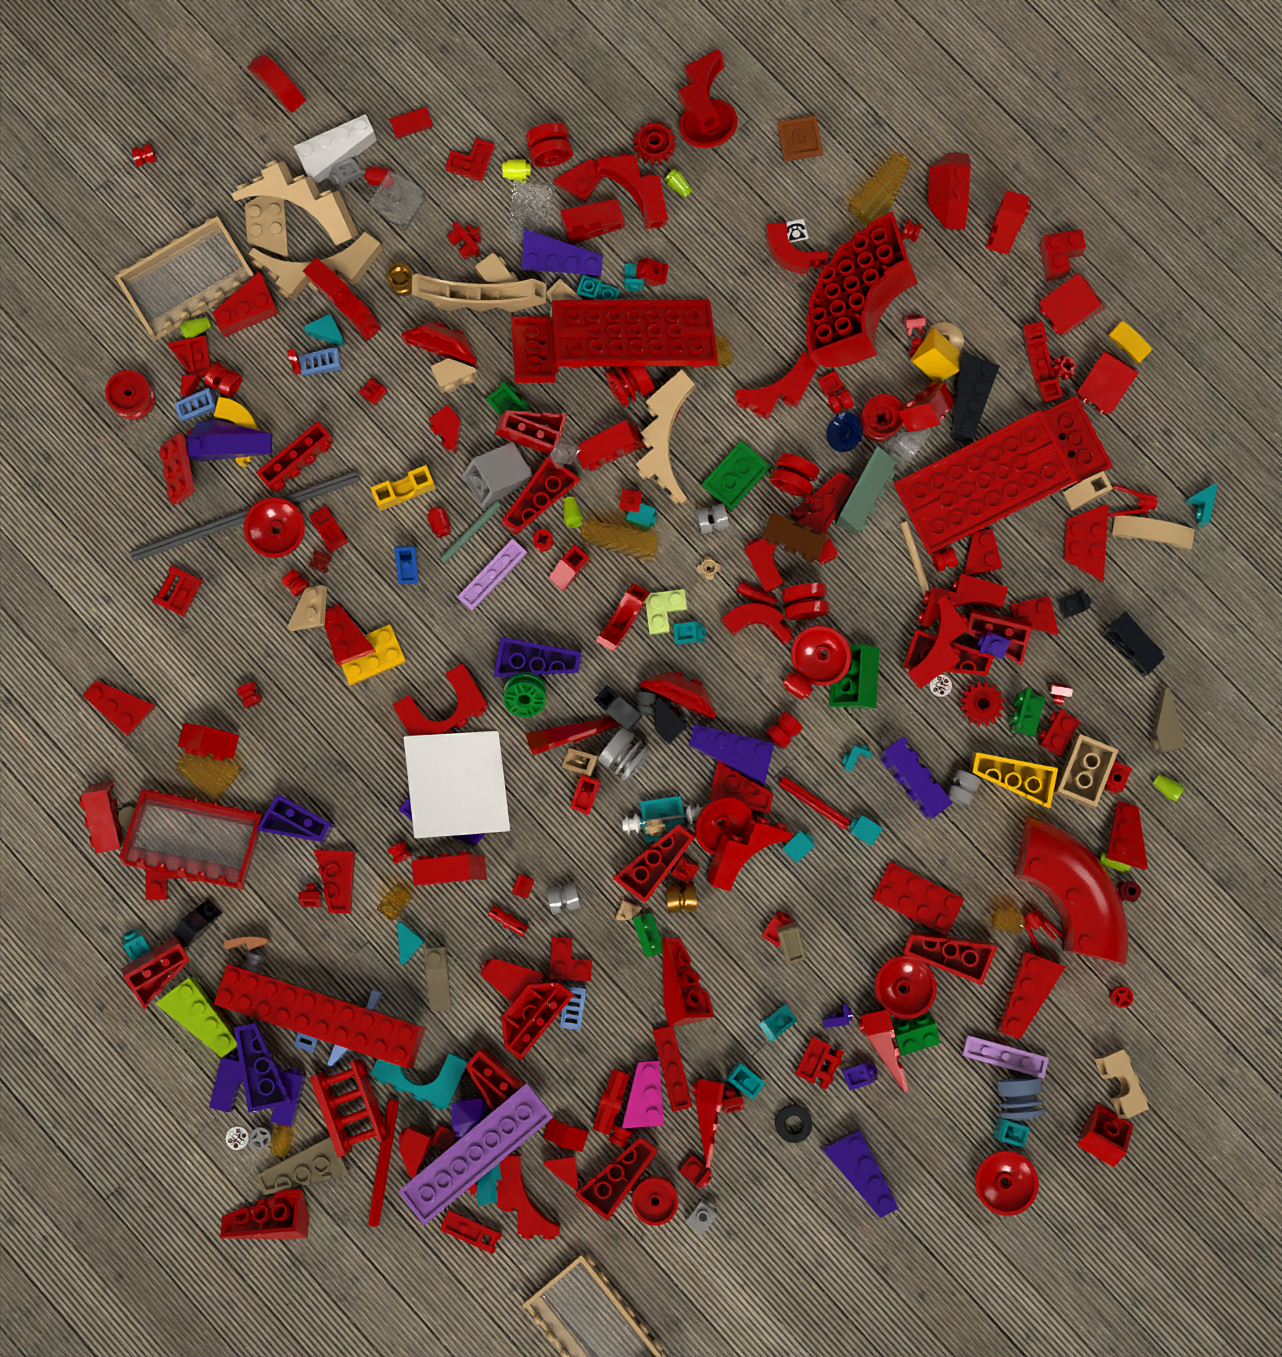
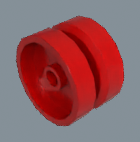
[526,122,573,167]
[105,370,156,420]
[769,453,820,498]
[782,583,830,621]
[632,1175,678,1226]

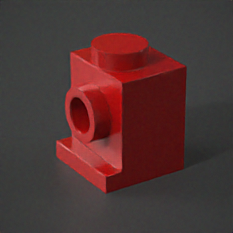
[635,258,669,287]
[1104,761,1132,794]

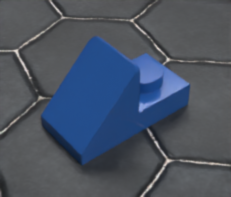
[394,545,419,584]

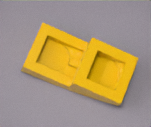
[1108,321,1153,363]

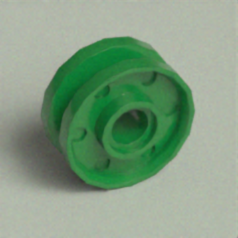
[503,672,546,718]

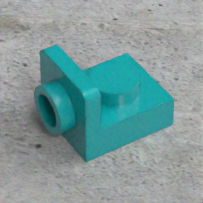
[624,264,644,292]
[673,621,706,645]
[120,928,151,962]

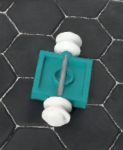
[622,796,703,843]

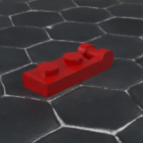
[440,1209,502,1254]

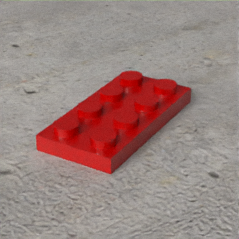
[872,862,964,936]

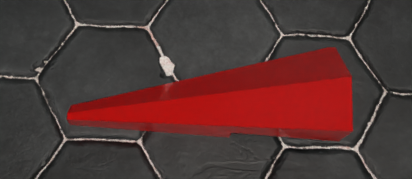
[525,717,621,756]

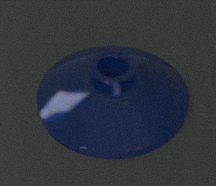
[827,413,863,452]

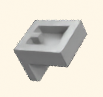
[329,158,363,191]

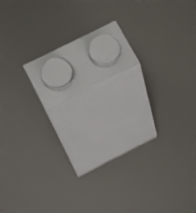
[462,442,533,509]

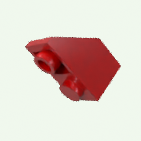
[429,404,462,454]
[548,544,590,592]

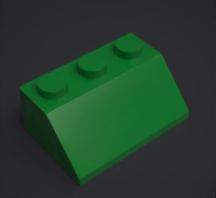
[829,644,880,709]

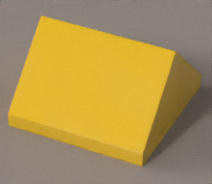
[910,328,960,384]

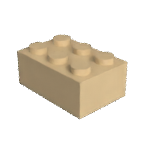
[1053,734,1118,809]

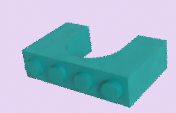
[371,1053,469,1110]

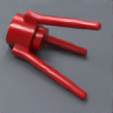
[1108,485,1158,517]
[1023,909,1064,958]

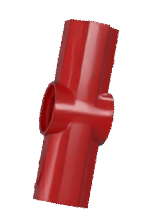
[592,1068,630,1135]

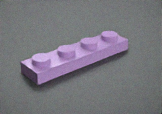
[457,538,528,612]
[962,1035,1049,1078]

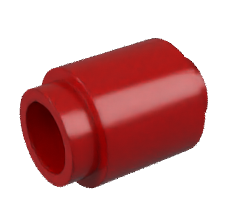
[364,165,395,189]
[426,506,452,538]
[782,672,813,700]

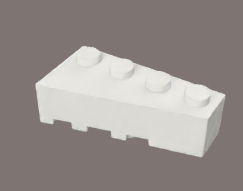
[294,114,377,186]

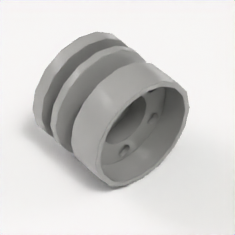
[597,727,651,782]

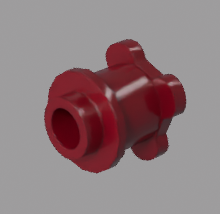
[1117,881,1141,902]

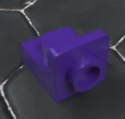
[977,630,1011,659]
[822,1004,852,1028]
[842,1059,878,1091]

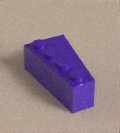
[522,229,604,276]
[493,637,583,677]
[689,724,774,785]
[880,736,952,820]
[234,1023,292,1113]

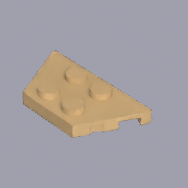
[245,195,289,259]

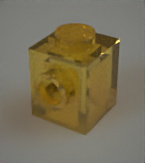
[713,336,734,370]
[377,884,413,922]
[991,906,1025,934]

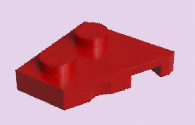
[554,159,604,203]
[168,335,211,378]
[963,529,1003,576]
[1009,596,1059,636]

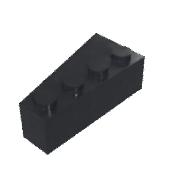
[951,352,1000,445]

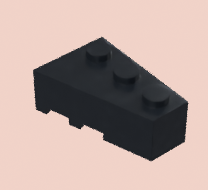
[1100,611,1165,677]

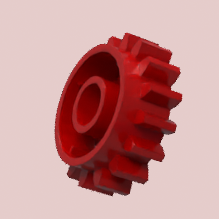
[633,121,676,166]
[959,682,1005,727]

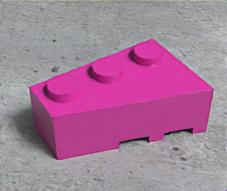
[622,1060,664,1129]

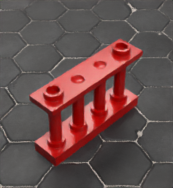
[309,1058,389,1157]

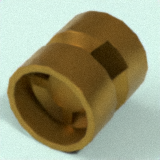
[386,263,413,296]
[666,885,697,913]

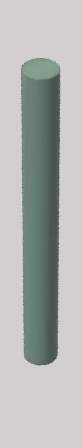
[440,501,501,563]

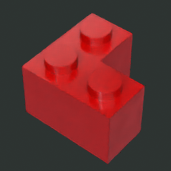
[1039,229,1086,281]
[177,723,239,761]

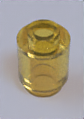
[269,1124,295,1158]

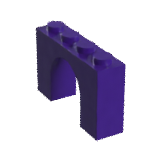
[209,1054,306,1126]

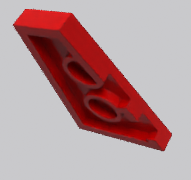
[314,850,355,914]

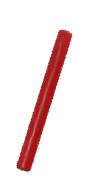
[368,1099,399,1227]

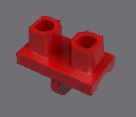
[447,221,482,260]

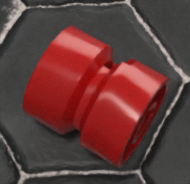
[204,362,243,398]
[765,711,803,750]

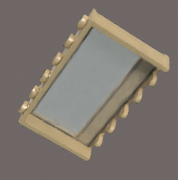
[115,216,254,341]
[522,1253,663,1357]

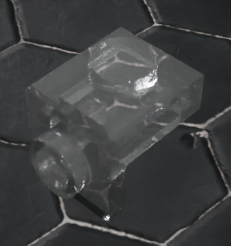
[549,440,581,468]

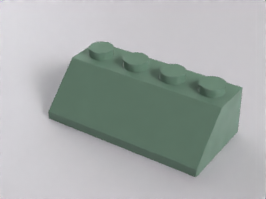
[836,446,897,536]

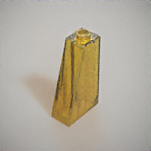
[848,152,911,227]
[580,520,658,563]

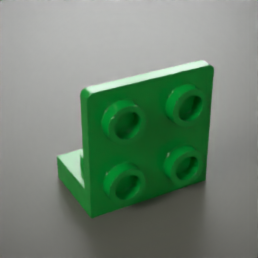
[1008,687,1045,737]

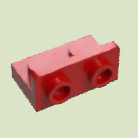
[1038,708,1081,757]

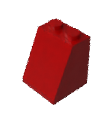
[1038,273,1106,336]
[1077,349,1138,415]

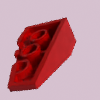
[662,938,715,1026]
[857,1008,909,1092]
[692,1077,724,1168]
[220,1189,309,1239]

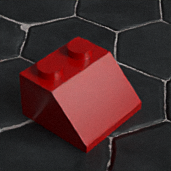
[1077,1103,1134,1168]
[398,1124,435,1178]

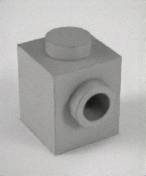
[685,1199,718,1235]

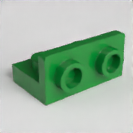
[632,913,663,958]

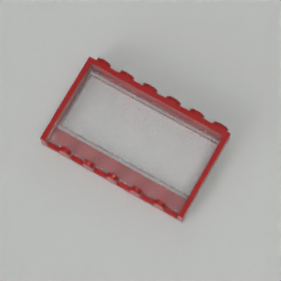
[119,789,263,890]

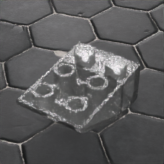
[509,179,555,243]

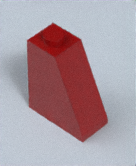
[480,958,546,1003]

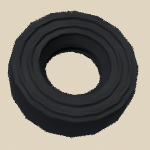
[775,1105,813,1143]

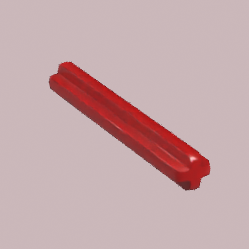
[778,776,850,829]

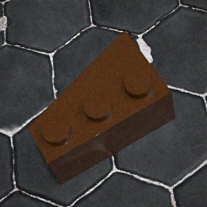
[762,512,829,563]

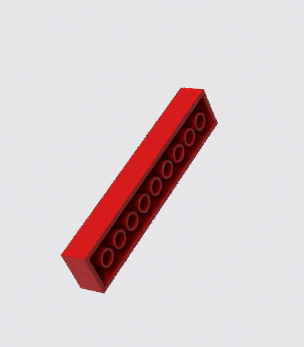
[214,964,426,1068]

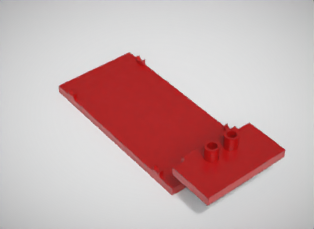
[511,300,718,383]
[893,395,1113,555]

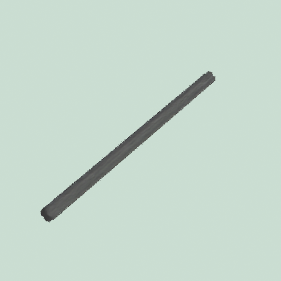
[130,470,360,561]

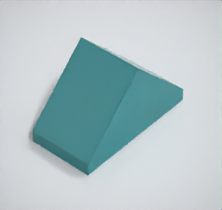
[304,314,345,347]
[397,923,426,965]
[993,1117,1030,1148]

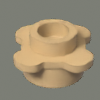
[697,556,721,580]
[645,819,666,836]

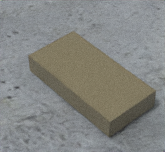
[777,922,807,965]

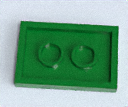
[701,441,771,512]

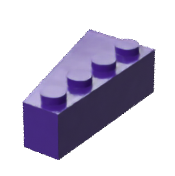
[820,1128,899,1218]

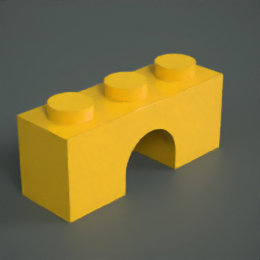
[370,465,436,511]

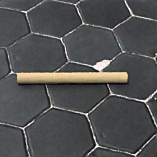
[900,521,930,596]

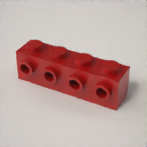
[256,421,334,493]

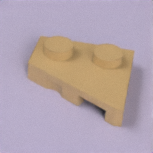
[287,585,327,631]

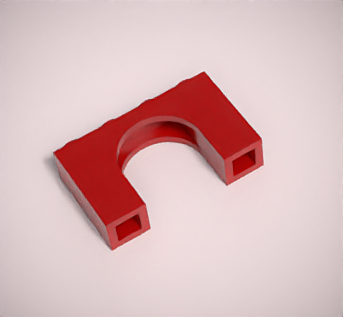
[744,511,839,593]
[392,663,489,736]

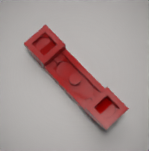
[1023,321,1063,403]

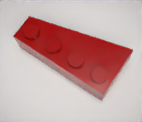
[501,456,581,536]
[612,822,696,903]
[574,1137,660,1221]

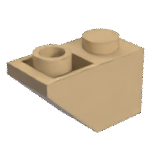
[475,252,519,284]
[430,358,478,393]
[1062,471,1113,511]

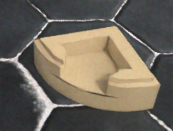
[615,900,642,921]

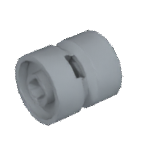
[695,503,729,535]
[946,770,982,807]
[547,882,581,915]

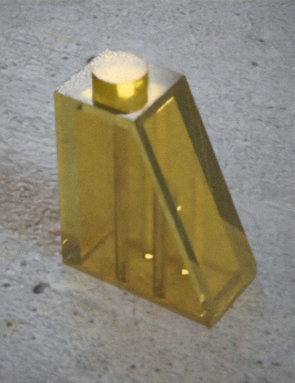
[175,753,243,801]

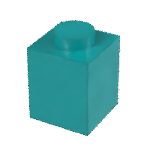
[626,503,658,531]
[849,815,883,847]
[782,831,815,864]

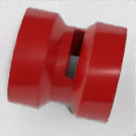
[131,143,157,167]
[827,389,853,414]
[932,547,958,573]
[281,569,309,597]
[236,682,263,709]

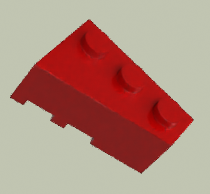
[560,199,625,245]
[212,271,279,337]
[898,382,954,433]
[967,608,1032,666]
[79,780,124,853]
[412,851,487,885]
[466,1047,525,1111]

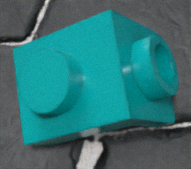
[842,744,873,773]

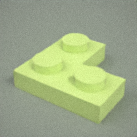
[645,589,687,635]

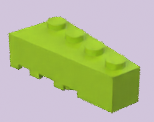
[155,977,237,1057]

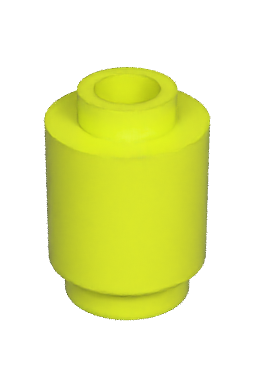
[502,159,531,180]

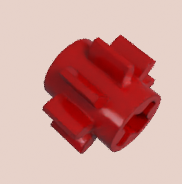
[1050,354,1077,381]

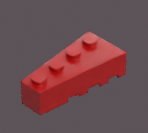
[901,629,994,676]
[902,931,997,985]
[996,952,1066,1039]

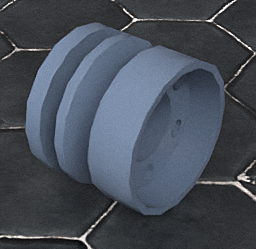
[997,1077,1045,1120]

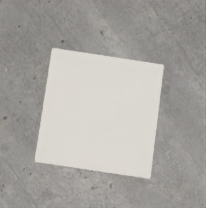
[404,731,510,838]

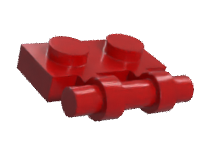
[795,1036,844,1090]

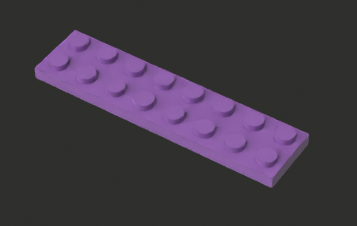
[398,1083,554,1225]

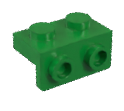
[485,381,530,416]
[892,1013,941,1056]

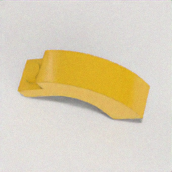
[214,397,259,467]

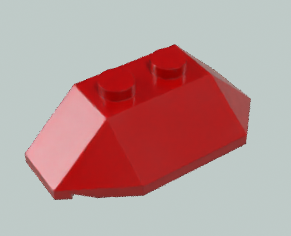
[927,153,971,230]
[401,321,478,370]
[639,670,716,721]
[500,982,574,1060]

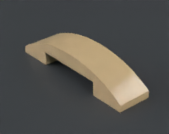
[1111,516,1195,550]

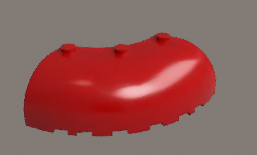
[806,211,918,367]
[1014,816,1128,965]

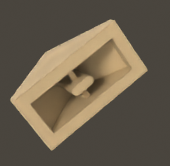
[561,748,598,777]

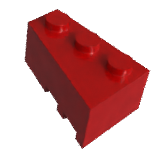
[986,190,1031,255]
[494,410,567,456]
[573,420,646,472]
[121,936,190,1010]

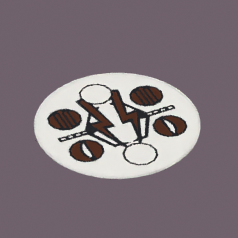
[930,674,952,697]
[226,1126,249,1150]

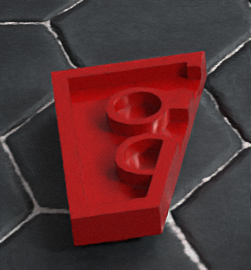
[791,471,857,531]
[324,604,376,666]
[82,681,156,736]
[709,761,774,815]
[1105,801,1148,870]

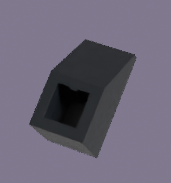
[594,685,642,731]
[655,697,687,745]
[173,899,223,947]

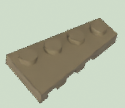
[255,1137,350,1195]

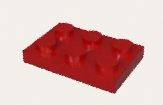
[159,434,195,505]

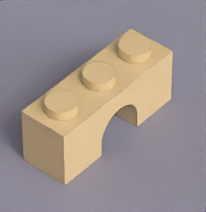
[1094,1049,1149,1119]

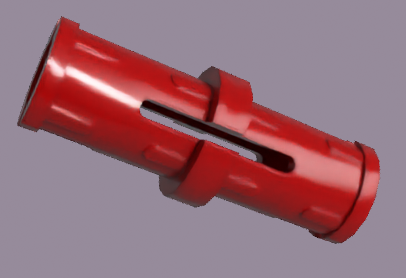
[736,581,778,608]
[487,904,529,937]

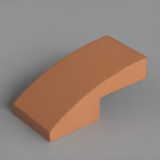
[223,937,272,950]

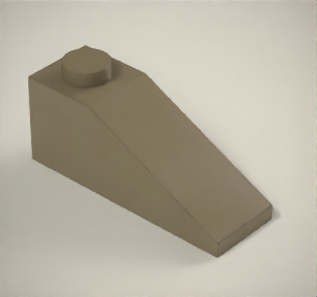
[1151,687,1186,754]
[424,947,452,1012]

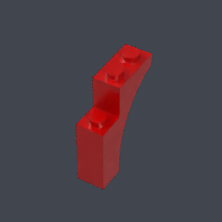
[678,49,725,134]
[594,153,668,229]
[303,257,381,341]
[734,352,819,419]
[918,574,1008,630]
[906,595,969,689]
[706,816,793,891]
[497,1154,560,1240]

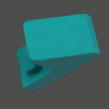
[1185,484,1218,527]
[759,1004,798,1042]
[726,1062,766,1100]

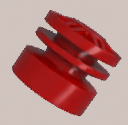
[605,366,655,408]
[858,394,903,442]

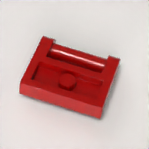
[152,565,203,617]

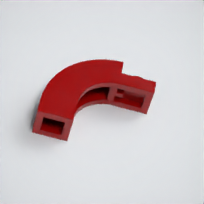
[247,54,306,113]
[766,223,829,274]
[596,583,650,652]
[721,603,793,646]

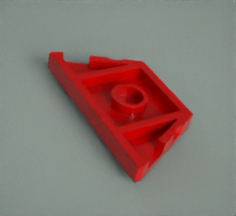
[1063,504,1109,582]

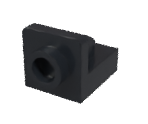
[1056,589,1091,619]

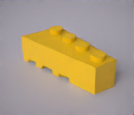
[969,752,1058,809]

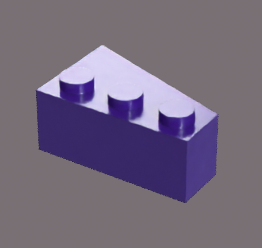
[257,794,335,843]

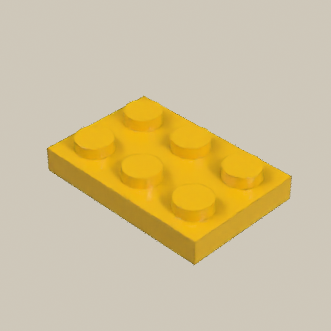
[341,624,406,686]

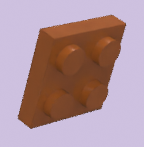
[777,116,823,162]

